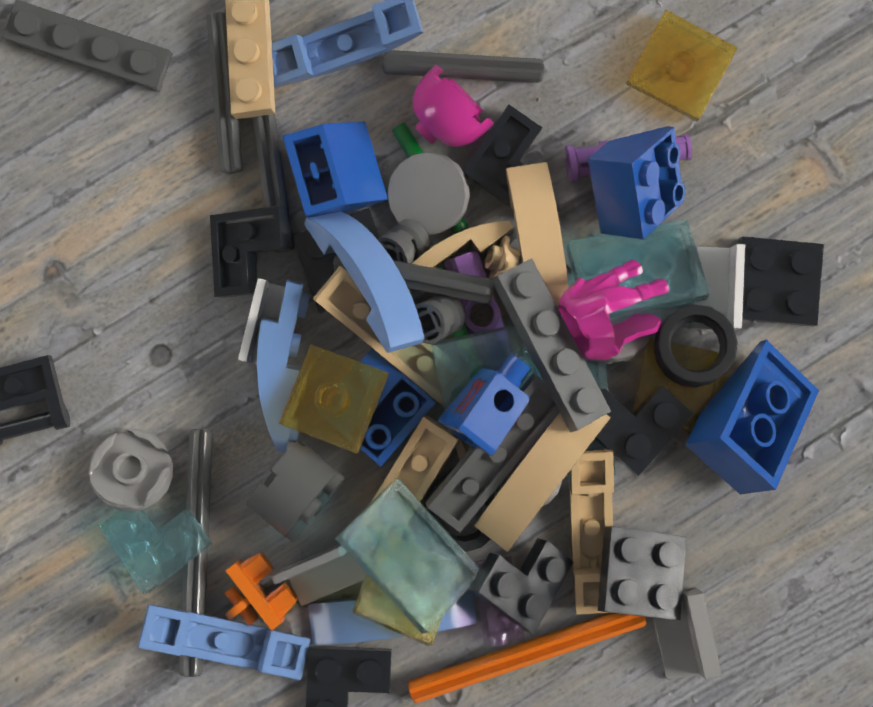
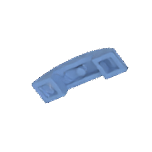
[272,0,424,87]
[304,211,424,353]
[308,581,477,645]
[137,604,310,680]

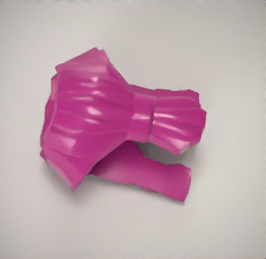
[557,259,670,361]

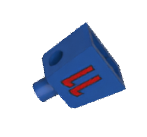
[438,354,532,456]

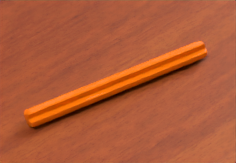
[408,613,646,703]

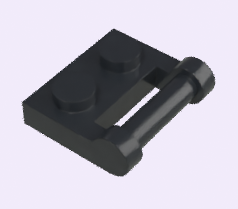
[0,355,70,445]

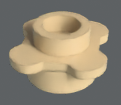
[485,235,520,279]

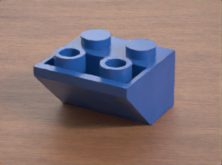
[283,121,388,218]
[588,126,685,240]
[317,348,436,466]

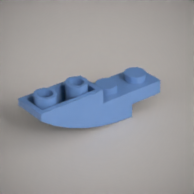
[257,279,310,453]

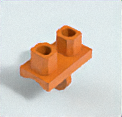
[224,552,298,631]

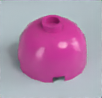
[412,64,494,147]

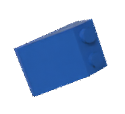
[685,339,819,495]

